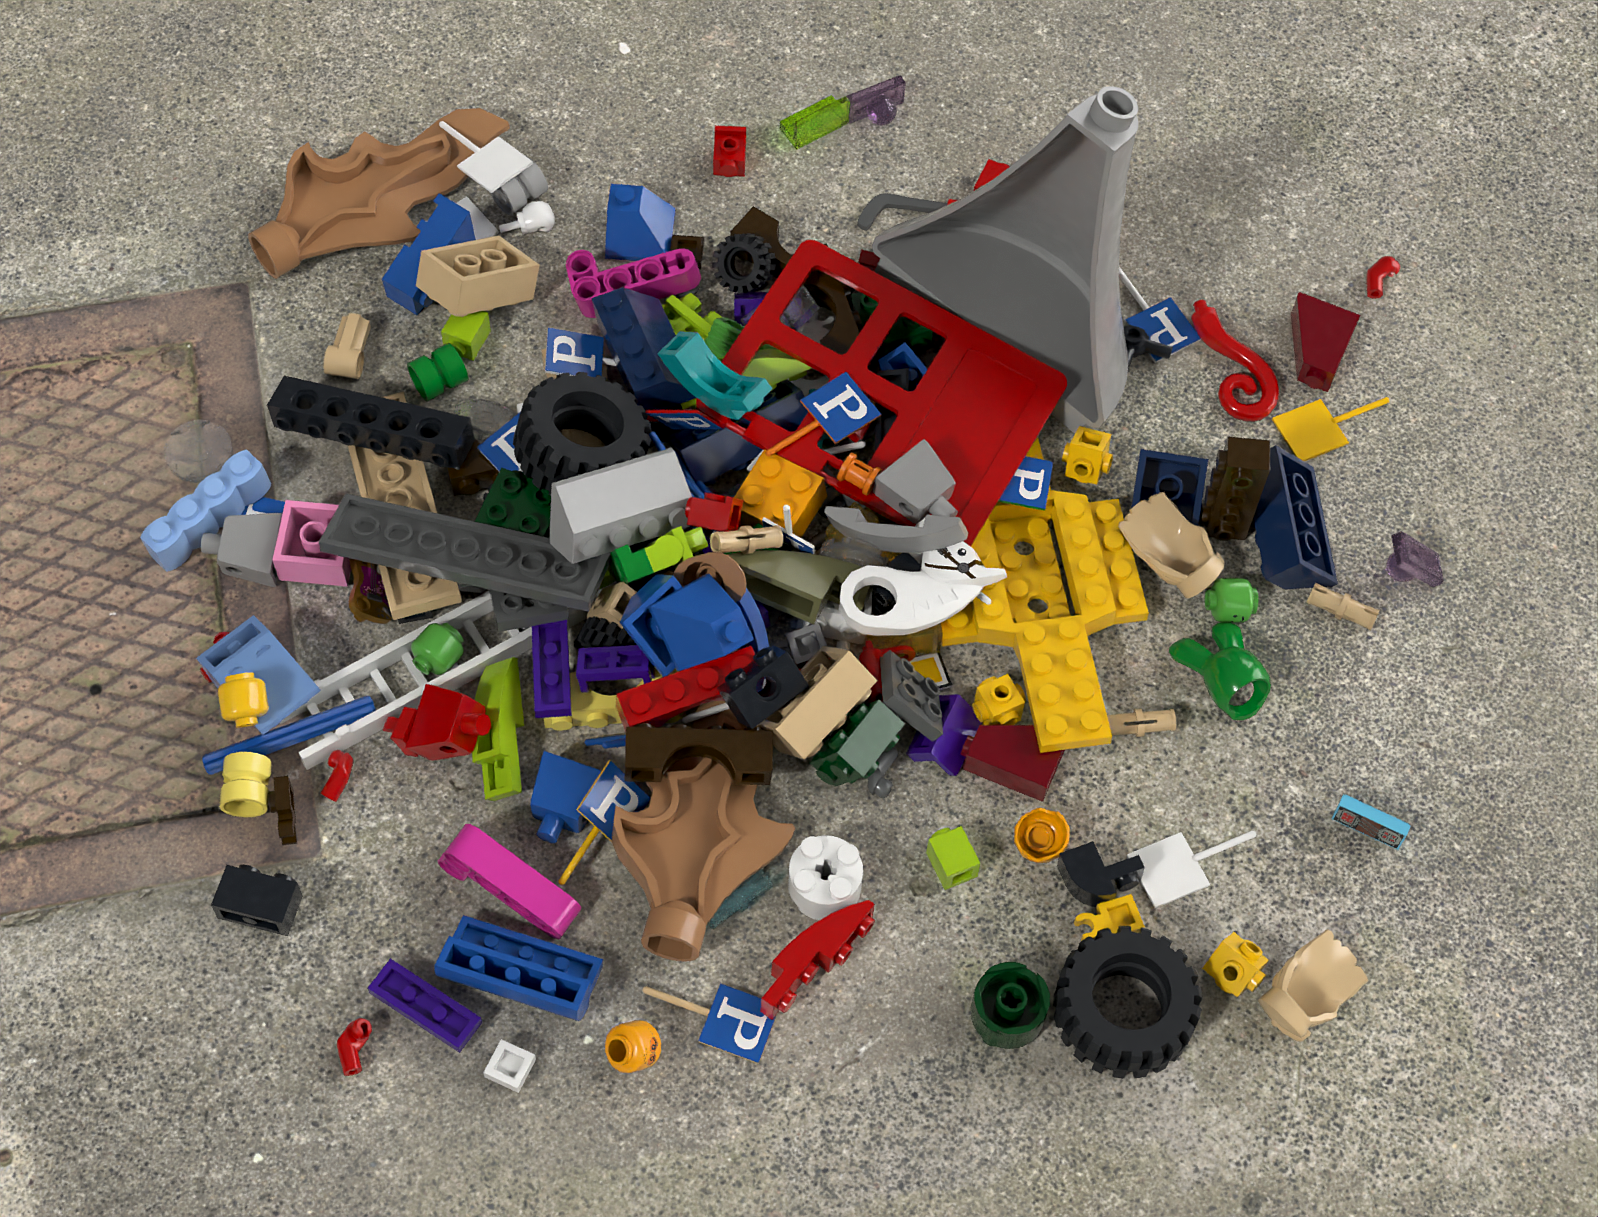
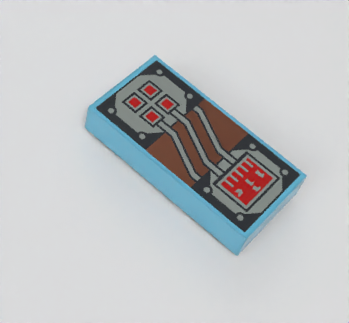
[1331,794,1411,850]

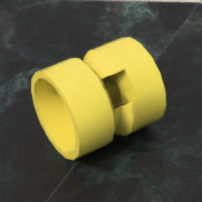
[219,752,271,817]

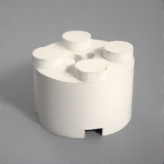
[788,835,863,920]

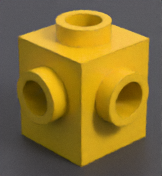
[1062,426,1113,485]
[972,674,1026,725]
[1202,932,1269,997]

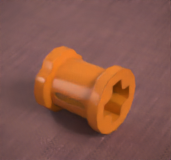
[837,452,882,496]

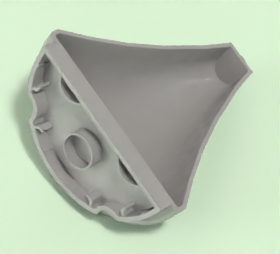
[872,86,1138,433]

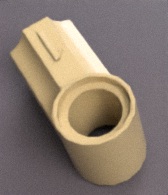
[323,313,371,379]

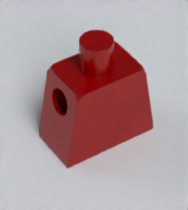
[405,684,491,761]

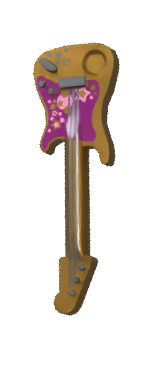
[348,558,393,624]

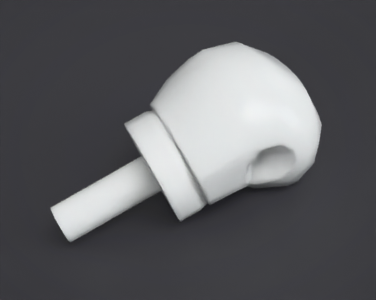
[499,201,555,235]

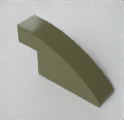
[727,550,873,625]

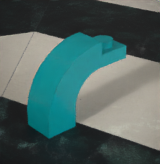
[657,331,772,420]

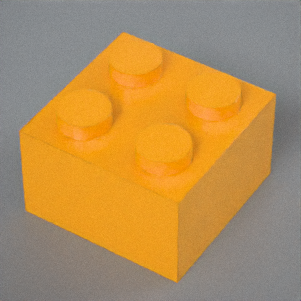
[734,449,827,538]

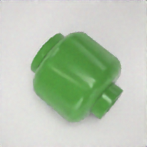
[1204,578,1259,623]
[411,623,464,675]

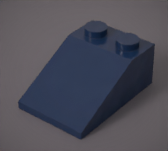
[1131,449,1209,552]

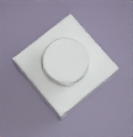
[483,1039,536,1093]

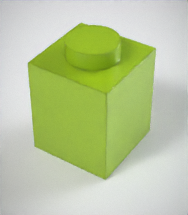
[441,311,491,361]
[926,826,980,890]

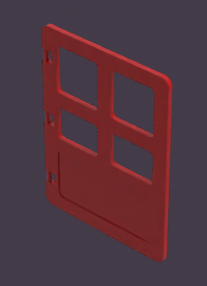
[696,240,1067,547]

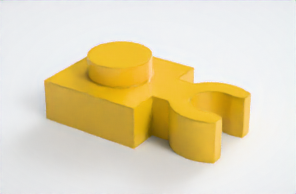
[1074,894,1145,941]

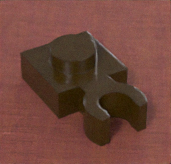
[268,775,297,846]

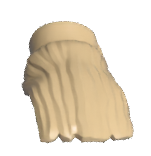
[1118,492,1224,598]
[1258,929,1368,1042]

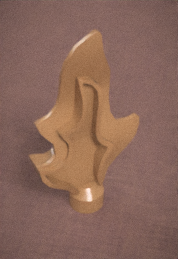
[248,108,510,279]
[611,701,795,962]

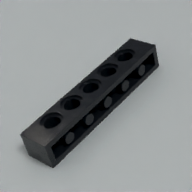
[267,375,475,470]

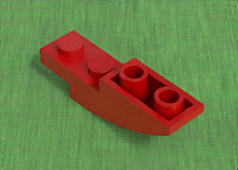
[760,900,875,1020]

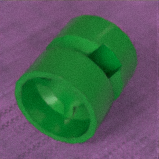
[407,343,469,402]

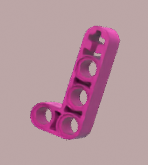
[566,248,701,318]
[438,824,581,939]

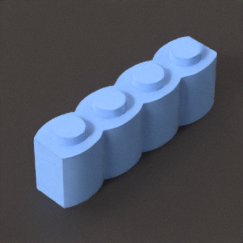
[140,450,271,572]

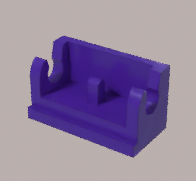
[576,645,655,693]

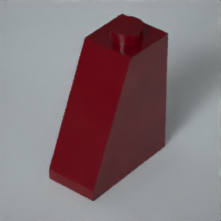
[1291,292,1361,392]
[961,725,1065,802]

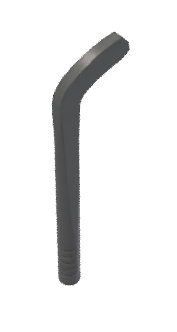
[857,193,948,231]

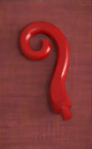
[1191,300,1279,422]

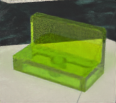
[780,95,850,150]

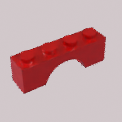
[615,646,765,732]

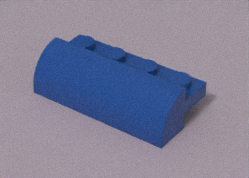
[434,915,603,1021]

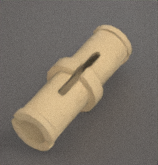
[710,525,783,554]
[1306,583,1380,630]
[1107,708,1176,737]

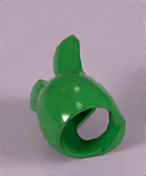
[1169,622,1271,720]

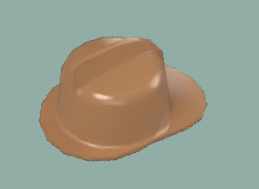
[673,552,747,603]

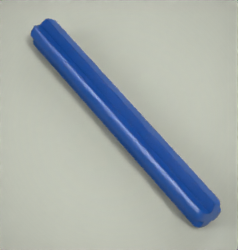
[202,695,376,775]

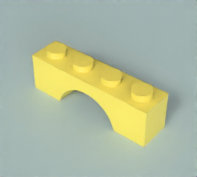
[544,667,687,731]

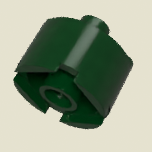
[971,962,1050,1049]

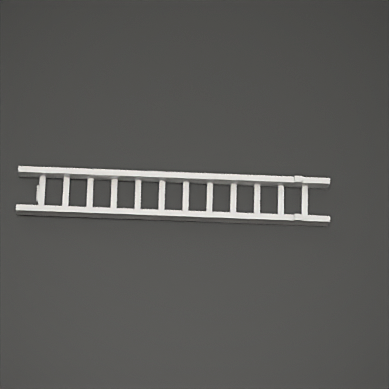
[279,537,699,770]

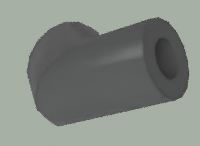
[867,747,898,798]

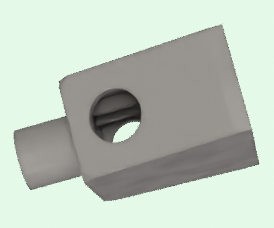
[872,439,958,524]
[201,513,282,587]

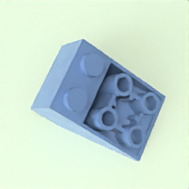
[196,615,321,735]

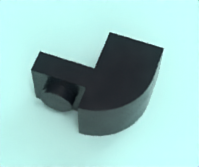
[1057,841,1145,907]

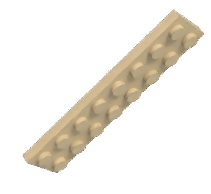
[348,392,462,620]

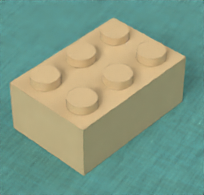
[416,235,540,317]
[756,646,877,760]

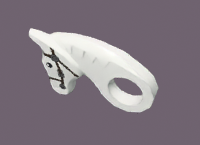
[839,517,1007,636]

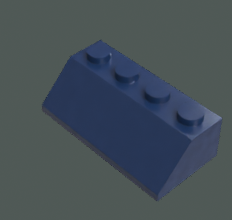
[591,287,696,412]
[667,379,808,486]
[1253,445,1338,590]

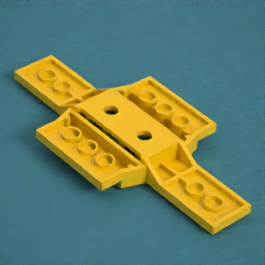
[938,437,1149,753]

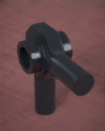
[1123,325,1173,370]

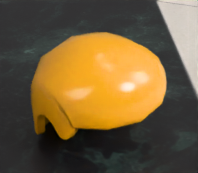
[1014,808,1070,863]

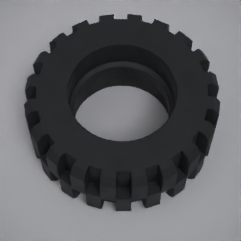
[513,372,652,496]
[1053,926,1203,1079]

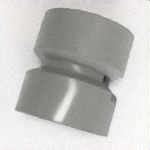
[490,156,548,215]

